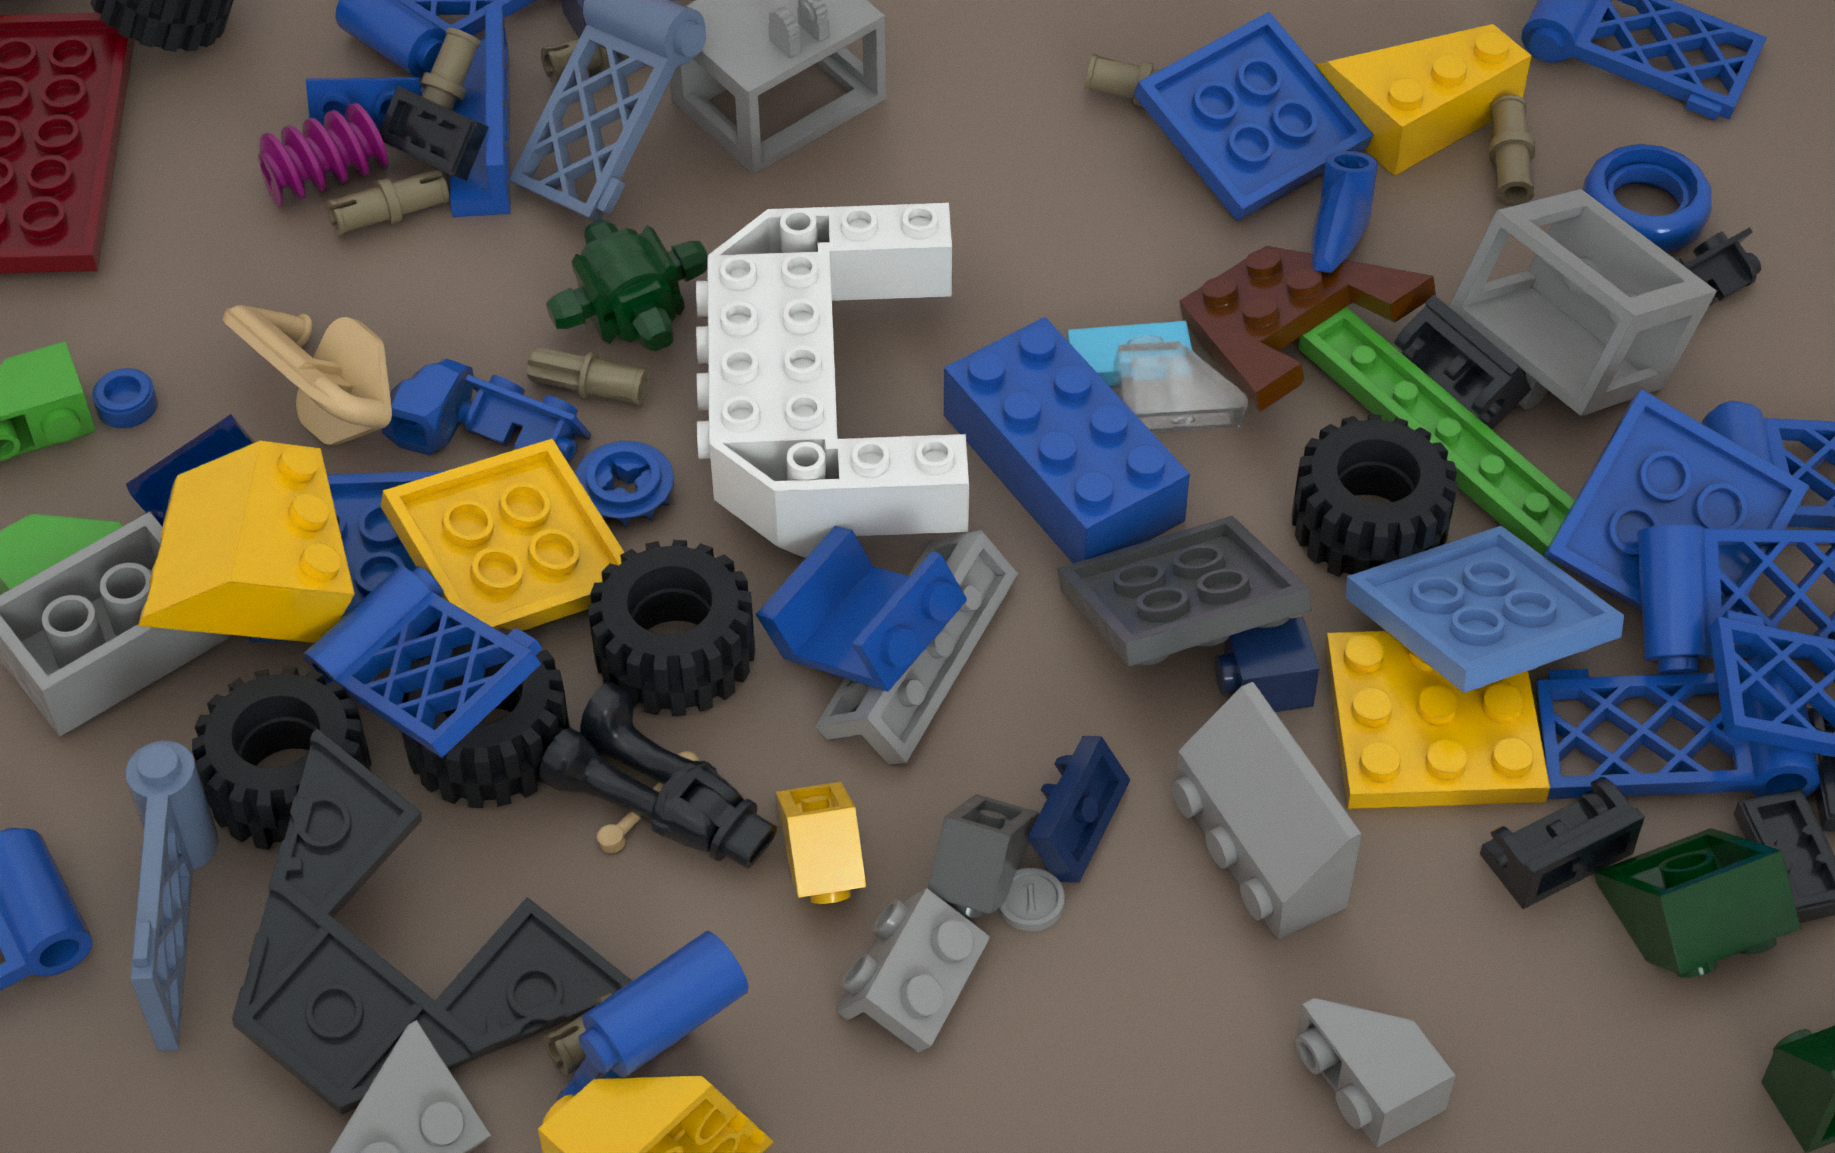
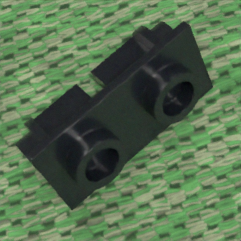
[1674,227,1761,307]

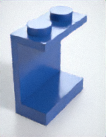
[755,526,967,692]

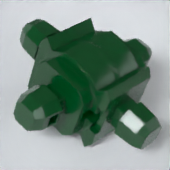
[546,219,708,352]

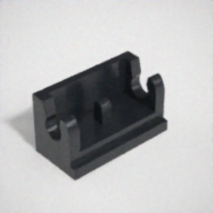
[1394,294,1532,429]
[1480,776,1645,909]

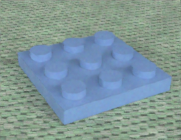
[1345,526,1624,693]

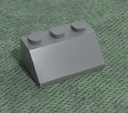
[1171,682,1362,940]

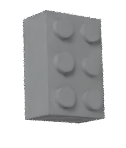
[0,512,230,737]

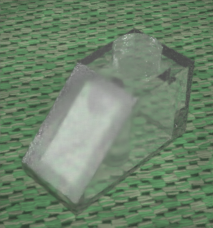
[1113,335,1248,432]

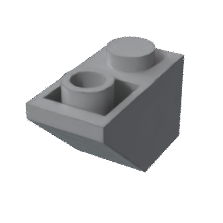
[1295,998,1456,1148]

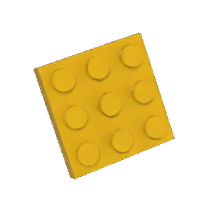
[380,439,625,631]
[1325,631,1550,809]

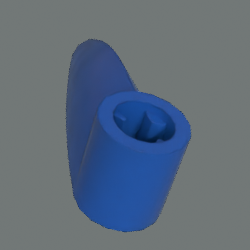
[1311,151,1378,273]

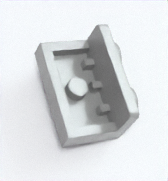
[836,888,990,1053]

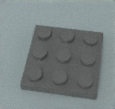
[1057,516,1312,667]

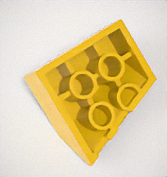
[1314,24,1531,176]
[138,440,355,643]
[538,1076,774,1153]

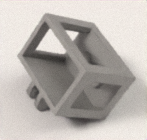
[670,0,886,175]
[1449,189,1717,416]

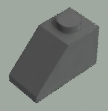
[928,794,1039,918]

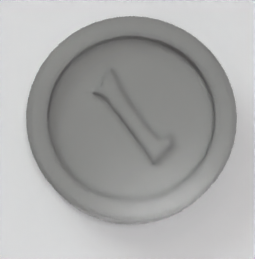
[998,868,1065,932]

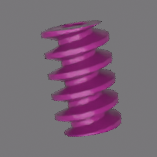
[258,103,388,208]

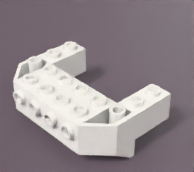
[696,203,969,558]

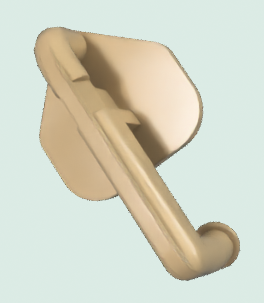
[222,305,392,445]

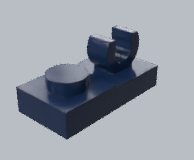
[1027,736,1130,883]

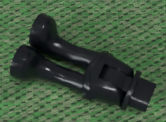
[540,682,777,868]

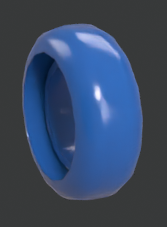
[1583,144,1711,254]

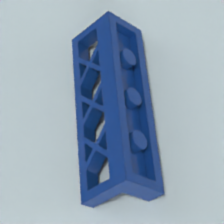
[450,5,511,217]

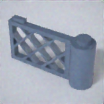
[509,0,706,222]
[125,740,219,1051]

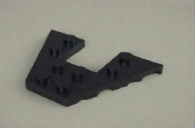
[232,729,632,1115]

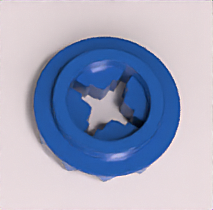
[575,441,674,527]

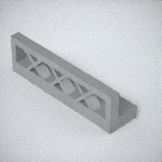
[815,530,1018,765]

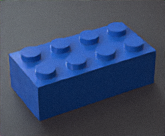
[944,317,1190,563]

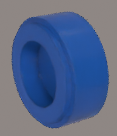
[92,368,158,428]

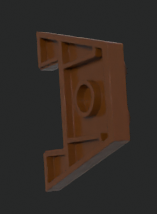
[1179,246,1436,412]

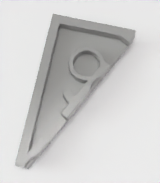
[330,1020,491,1153]

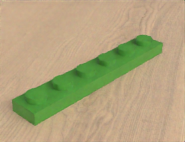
[1298,307,1575,569]

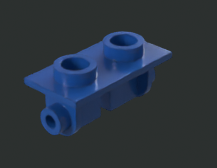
[306,77,424,130]
[458,375,592,463]

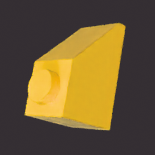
[776,781,866,904]

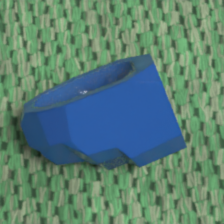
[382,358,474,456]

